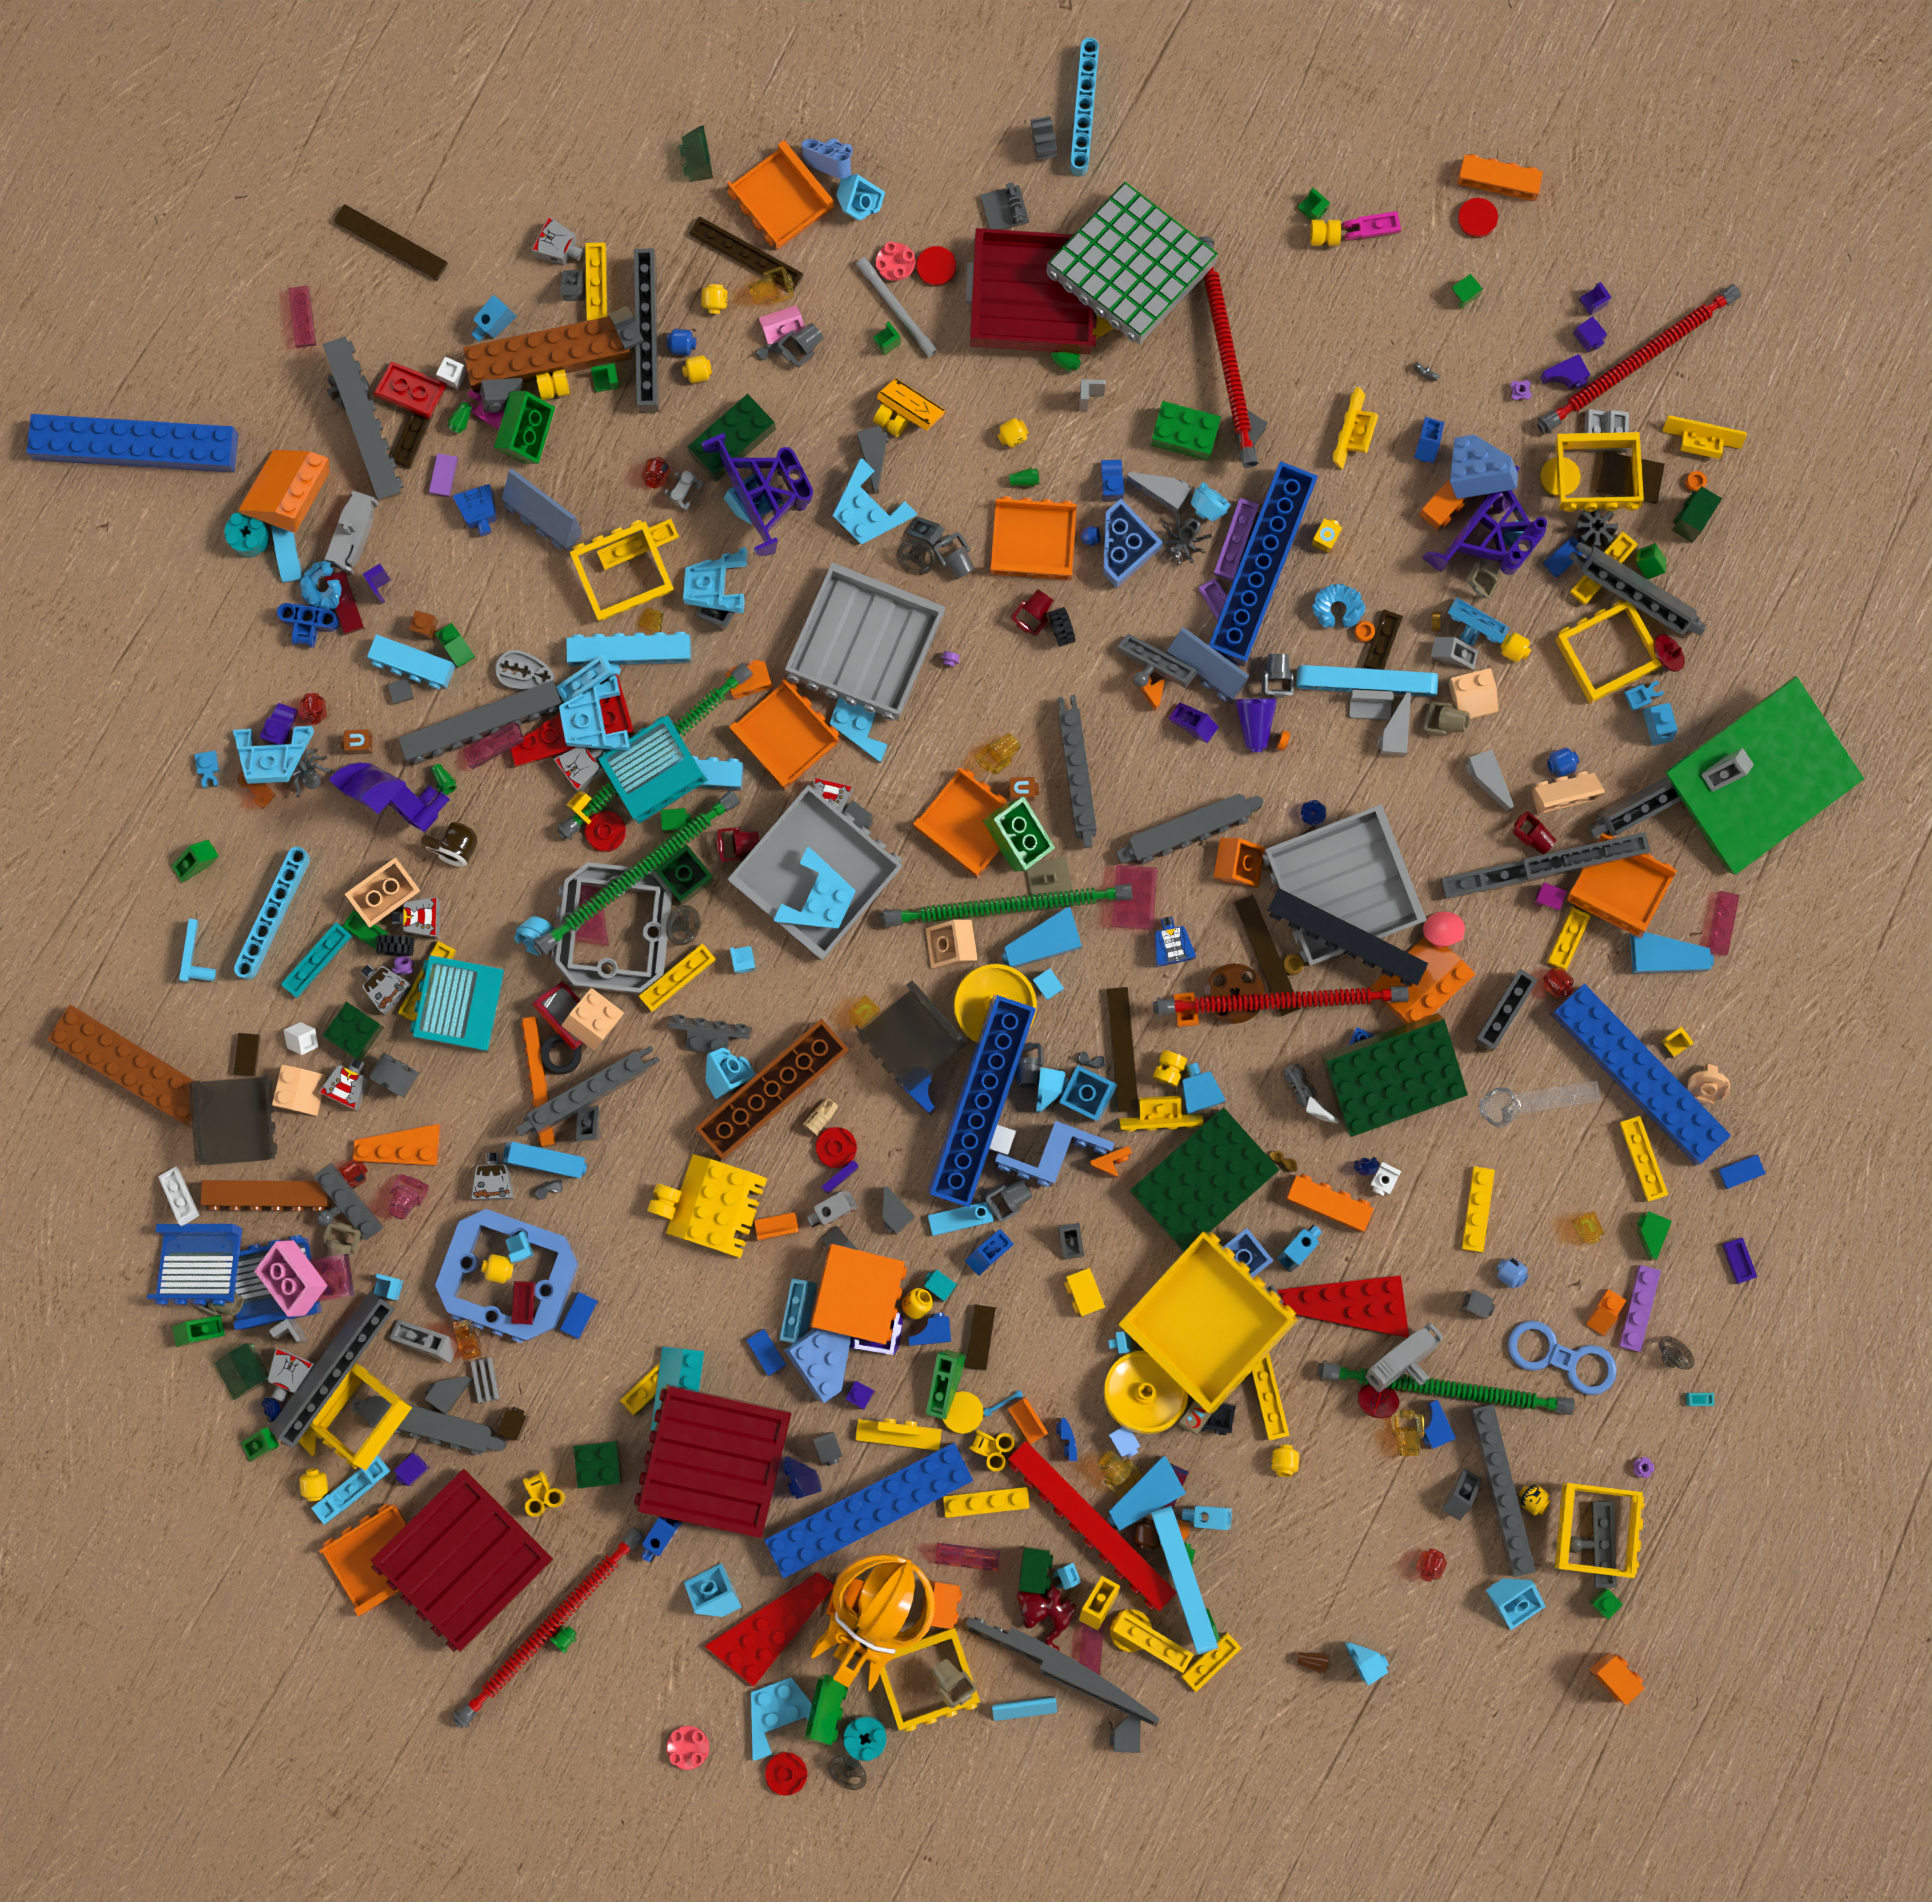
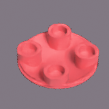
[875,241,916,281]
[1423,911,1465,948]
[667,1726,709,1770]

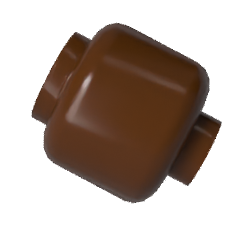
[1133,1518,1160,1551]

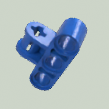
[277,603,339,648]

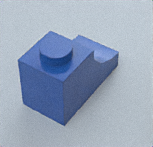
[1414,417,1444,463]
[1101,460,1124,502]
[900,1066,935,1115]
[965,1229,1014,1276]
[908,1313,951,1346]
[1420,1400,1456,1449]

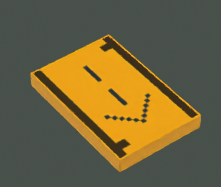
[877,378,946,431]

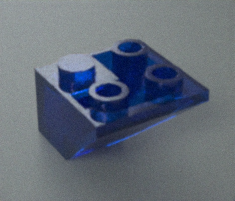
[782,1456,823,1499]

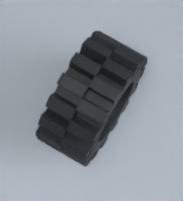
[1048,607,1076,647]
[376,935,415,957]

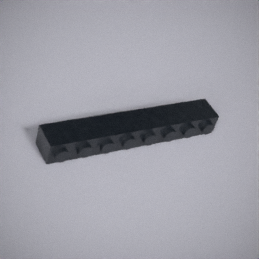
[1266,888,1429,987]

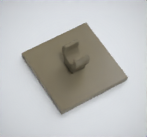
[1027,857,1072,898]

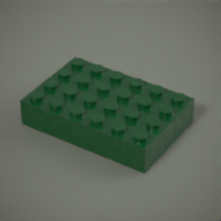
[1321,1013,1468,1137]
[1129,1107,1280,1253]

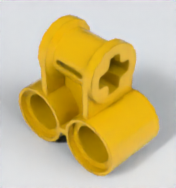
[968,1429,1014,1472]
[523,1470,566,1517]

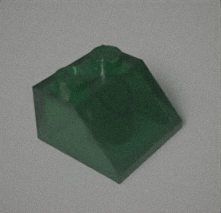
[679,125,713,182]
[214,1342,269,1401]

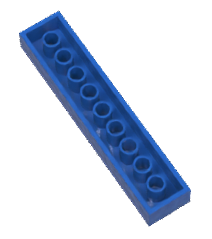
[27,414,238,473]
[1209,461,1318,667]
[1551,983,1731,1166]
[927,995,1036,1207]
[765,1442,974,1578]

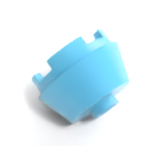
[1190,482,1231,522]
[514,916,555,956]

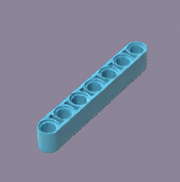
[1070,37,1099,176]
[1296,665,1438,697]
[234,847,310,980]
[1151,1506,1218,1655]

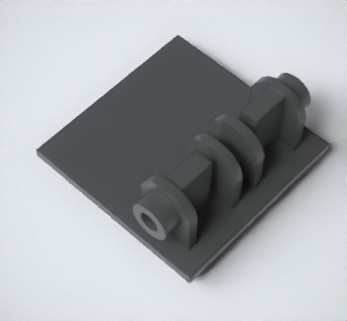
[981,182,1030,230]
[1283,1063,1318,1107]

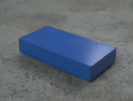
[1543,536,1583,578]
[1718,1155,1766,1189]
[560,1292,598,1339]
[747,1329,786,1376]

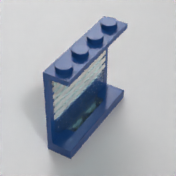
[147,1224,242,1306]
[221,1235,322,1330]

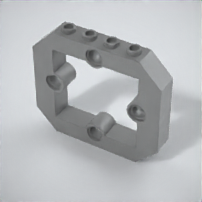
[551,862,672,995]

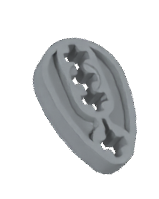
[496,650,555,691]

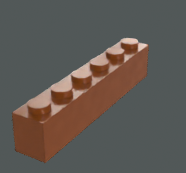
[201,1180,331,1211]

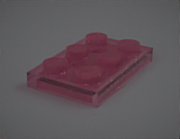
[1112,865,1157,930]
[309,1254,355,1302]

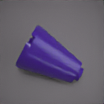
[1236,699,1277,752]

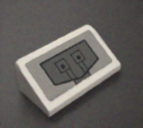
[1306,1097,1339,1123]

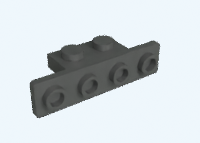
[667,1014,752,1053]

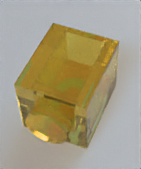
[848,995,881,1029]
[1572,1211,1605,1245]

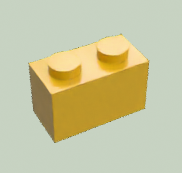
[1064,1268,1105,1317]
[1079,1576,1120,1631]

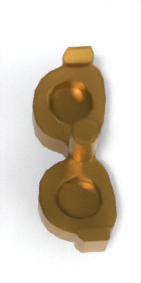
[1269,1151,1298,1172]

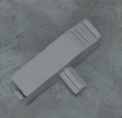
[325,490,379,575]
[1366,1323,1443,1392]

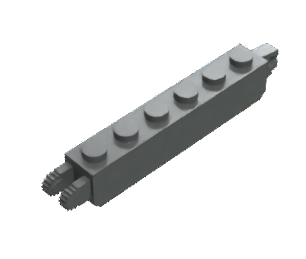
[1569,542,1706,636]
[1058,695,1097,849]
[1587,777,1681,837]
[1117,794,1264,864]
[516,1046,660,1137]
[350,1395,507,1455]

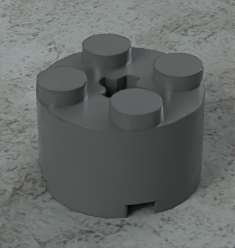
[369,1052,419,1098]

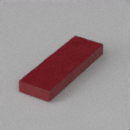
[325,571,364,635]

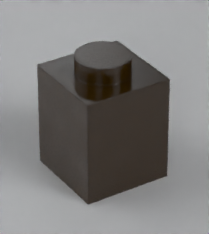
[497,1407,529,1441]

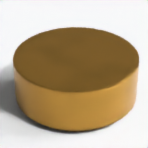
[1432,611,1440,632]
[1282,954,1304,975]

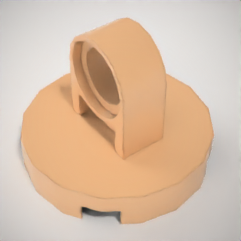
[1687,1063,1730,1105]

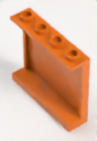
[727,140,834,250]
[990,496,1077,581]
[729,678,839,790]
[913,767,1007,878]
[1566,833,1677,938]
[810,1244,907,1345]
[319,1503,407,1617]

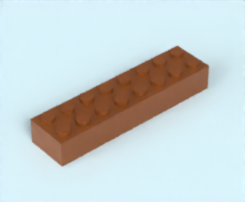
[463,316,632,393]
[47,1005,215,1128]
[695,1018,850,1161]

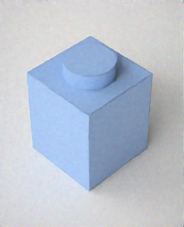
[1109,1426,1140,1458]

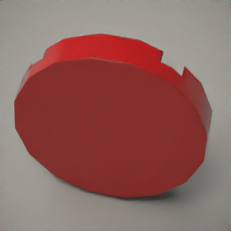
[1458,197,1498,238]
[917,246,956,286]
[585,811,626,852]
[816,1127,857,1169]
[765,1752,808,1796]

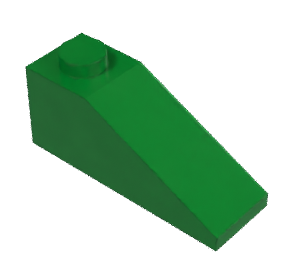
[926,1349,966,1420]

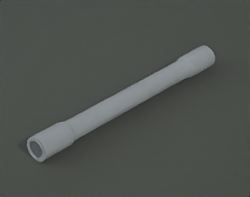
[856,257,938,358]

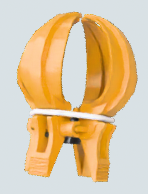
[811,1553,935,1691]

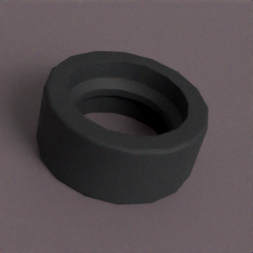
[541,1034,582,1075]

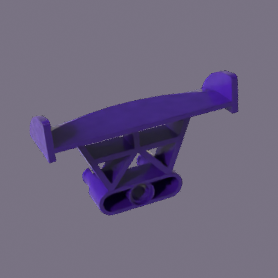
[701,433,813,556]
[1422,465,1547,575]
[329,762,450,833]

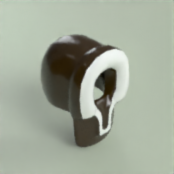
[421,822,478,867]

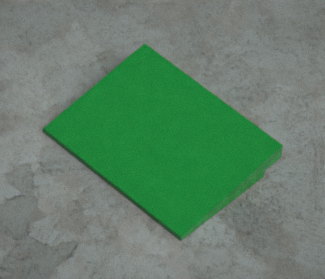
[1665,676,1865,875]

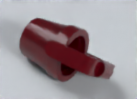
[1010,589,1054,636]
[1512,811,1557,855]
[715,827,760,862]

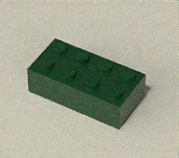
[687,393,776,482]

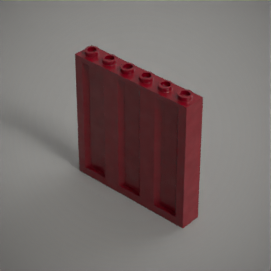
[969,228,1097,355]
[634,1384,792,1538]
[370,1469,553,1653]

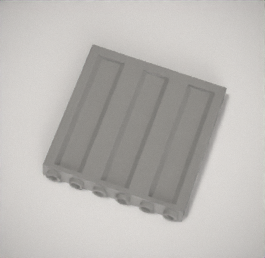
[785,562,945,721]
[1262,804,1427,965]

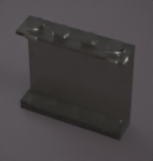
[855,980,967,1092]
[188,1075,277,1166]

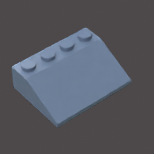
[502,468,583,552]

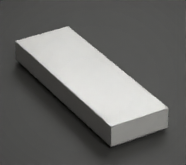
[158,1166,200,1226]

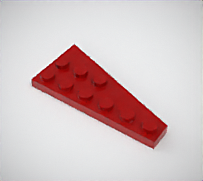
[510,674,635,767]
[1277,1275,1409,1338]
[705,1572,834,1687]

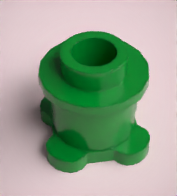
[550,1625,577,1653]

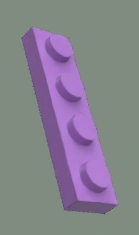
[1214,498,1259,581]
[1619,1265,1661,1352]

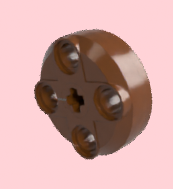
[1204,963,1265,1024]

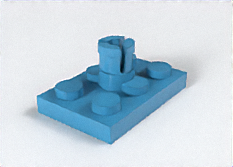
[1448,597,1510,645]

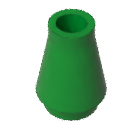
[447,401,472,433]
[1009,467,1040,487]
[430,764,457,795]

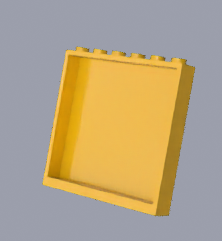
[1118,1232,1298,1413]

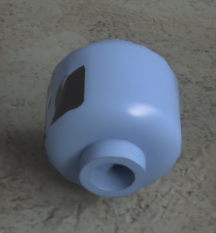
[1496,1257,1529,1289]

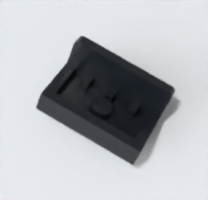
[1193,1400,1236,1435]

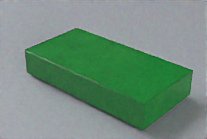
[342,910,389,950]

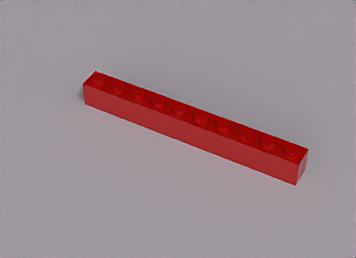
[1008,1441,1177,1611]

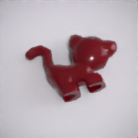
[1016,1584,1076,1651]

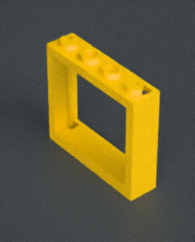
[1555,432,1644,512]
[570,520,675,622]
[1555,600,1663,704]
[310,1363,412,1471]
[1554,1482,1645,1578]
[880,1627,980,1732]

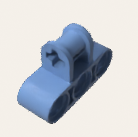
[801,138,853,179]

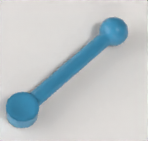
[984,1390,1023,1417]

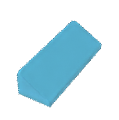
[779,1278,817,1343]
[992,1696,1057,1721]

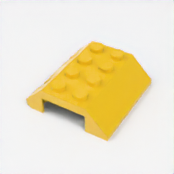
[666,1154,767,1258]

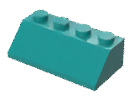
[651,1346,704,1430]

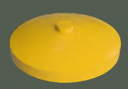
[954,964,1037,1043]
[1104,1350,1188,1434]

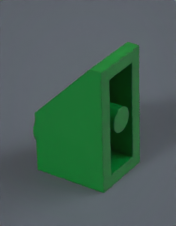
[171,839,219,883]
[1636,1211,1672,1260]
[172,1315,225,1347]

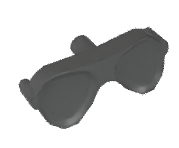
[756,342,782,360]
[1413,361,1440,381]
[1077,1051,1106,1069]
[534,1180,563,1200]

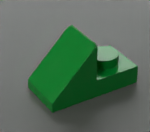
[435,623,475,668]
[241,1427,279,1462]

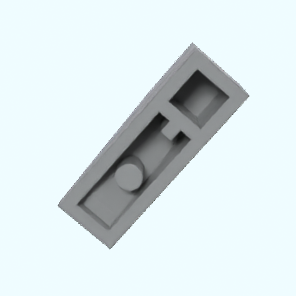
[1126,472,1191,513]
[1377,692,1411,757]
[1465,749,1514,812]
[389,1320,459,1363]

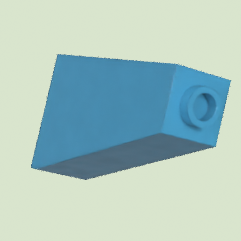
[1002,907,1082,968]
[1630,932,1714,974]
[501,1142,587,1179]
[1107,1455,1186,1530]

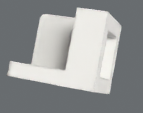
[436,357,467,390]
[284,1022,318,1055]
[989,1125,1016,1156]

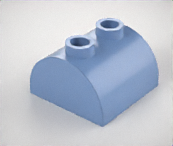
[1223,1228,1273,1277]

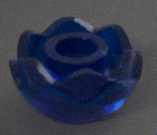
[1301,800,1326,826]
[1353,1157,1380,1176]
[261,1398,281,1423]

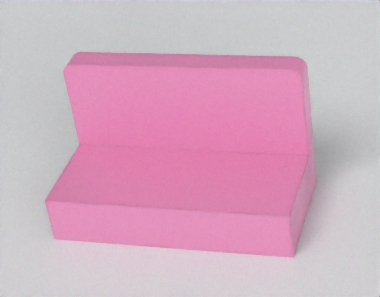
[759,305,805,344]

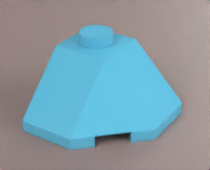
[836,174,885,221]
[706,1047,756,1099]
[1036,1067,1069,1113]
[1344,1641,1389,1685]

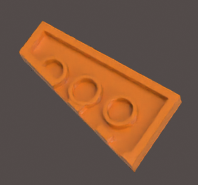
[353,1124,440,1166]

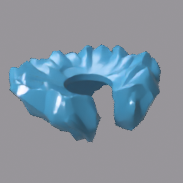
[299,561,342,609]
[1312,583,1365,628]

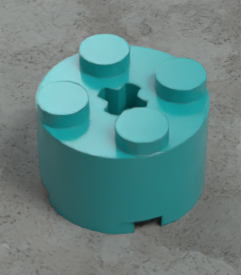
[224,513,270,558]
[844,1715,887,1761]

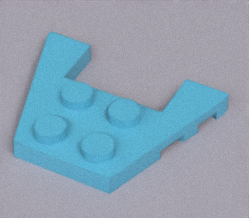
[832,458,917,544]
[683,547,748,613]
[559,675,631,751]
[830,698,887,763]
[233,726,314,784]
[774,847,856,929]
[751,1677,812,1761]

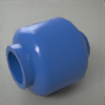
[667,329,697,356]
[1547,747,1579,777]

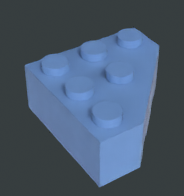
[1450,434,1518,499]
[1103,499,1163,588]
[784,1328,851,1403]

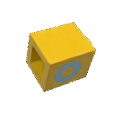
[1311,518,1343,553]

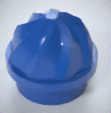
[1081,526,1101,546]

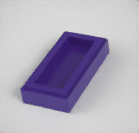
[822,1160,859,1194]
[1722,1237,1757,1284]

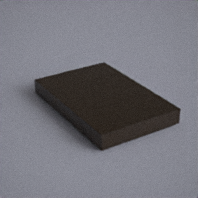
[1597,451,1665,504]

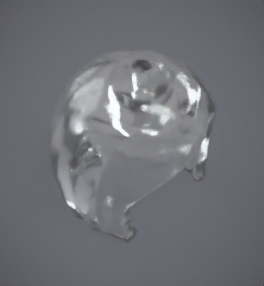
[1478,1087,1521,1128]

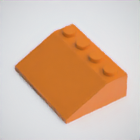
[238,450,330,533]
[1370,937,1476,1025]

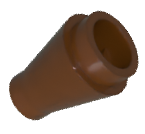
[1297,1652,1330,1674]

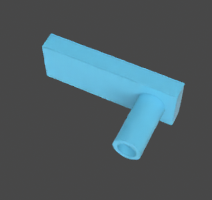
[556,655,621,703]
[179,919,216,983]
[928,1202,994,1236]

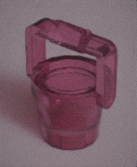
[387,1174,429,1220]

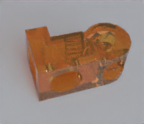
[237,771,277,809]
[453,1319,482,1360]

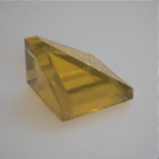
[638,608,664,633]

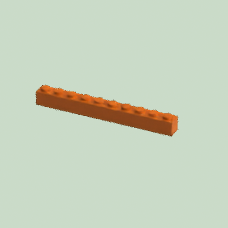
[521,1016,556,1147]

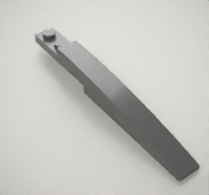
[1441,832,1650,899]
[965,1617,1159,1727]

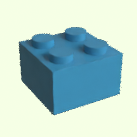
[1059,1065,1118,1122]

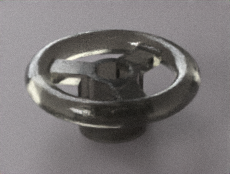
[896,539,936,575]
[666,905,701,945]
[1659,1336,1695,1370]
[828,1755,867,1790]

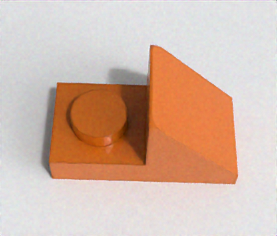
[1132,670,1165,711]
[1173,992,1199,1027]
[1089,1146,1132,1178]
[1585,1289,1627,1336]

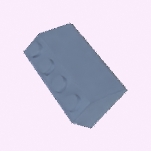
[1166,627,1249,703]

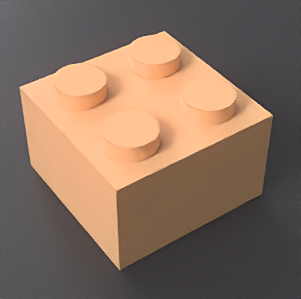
[562,988,624,1051]

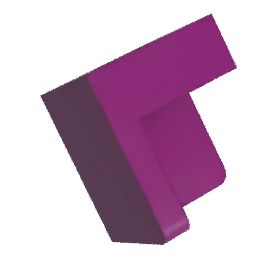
[1533,882,1567,910]

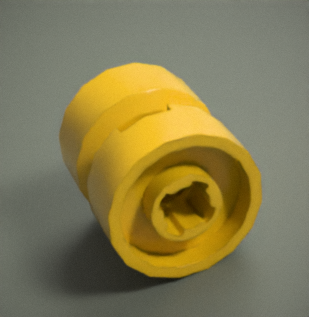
[1310,220,1341,246]
[536,369,570,401]
[873,403,909,438]
[1152,1050,1188,1087]
[647,1183,682,1220]

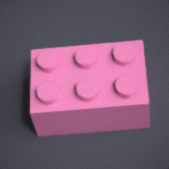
[254,1240,328,1317]

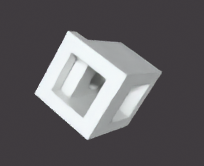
[1369,1162,1401,1196]

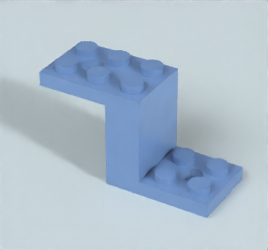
[995,1121,1114,1188]

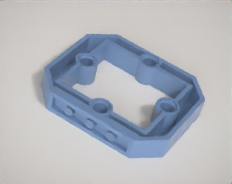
[435,1209,579,1343]

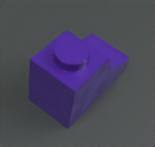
[1540,354,1590,389]
[1168,702,1219,743]
[260,703,299,745]

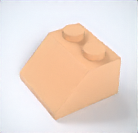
[1448,668,1499,719]
[925,920,977,969]
[272,1065,327,1116]

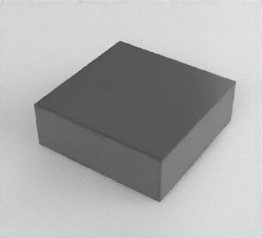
[388,678,414,705]

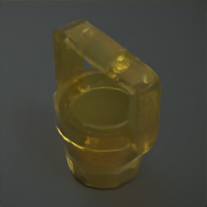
[749,266,794,304]
[974,733,1021,775]
[1391,1410,1424,1456]
[1097,1451,1142,1497]

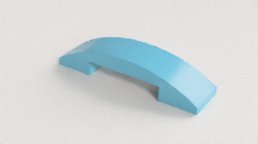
[271,525,303,583]
[311,1455,390,1525]

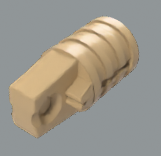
[803,1098,838,1136]

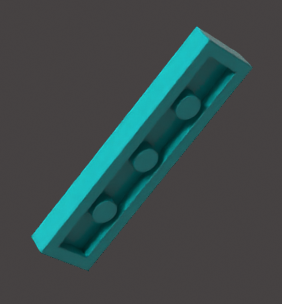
[281,922,353,999]

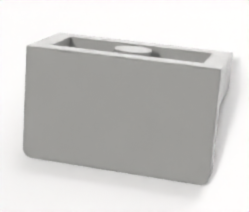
[1079,379,1106,411]
[1349,690,1394,720]
[269,1319,308,1343]

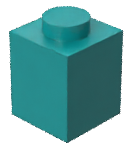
[923,1269,957,1302]

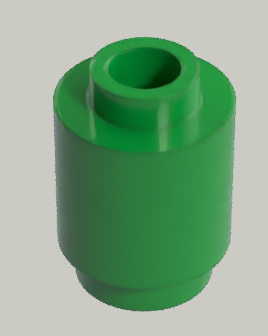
[1051,352,1082,373]

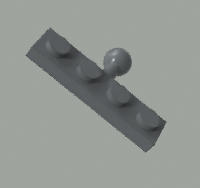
[1117,634,1197,688]
[313,1163,383,1240]
[1569,1501,1617,1588]

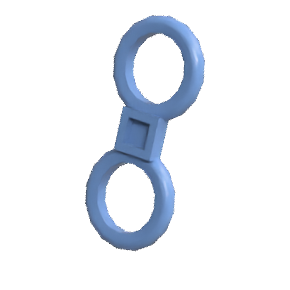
[1508,1320,1617,1395]

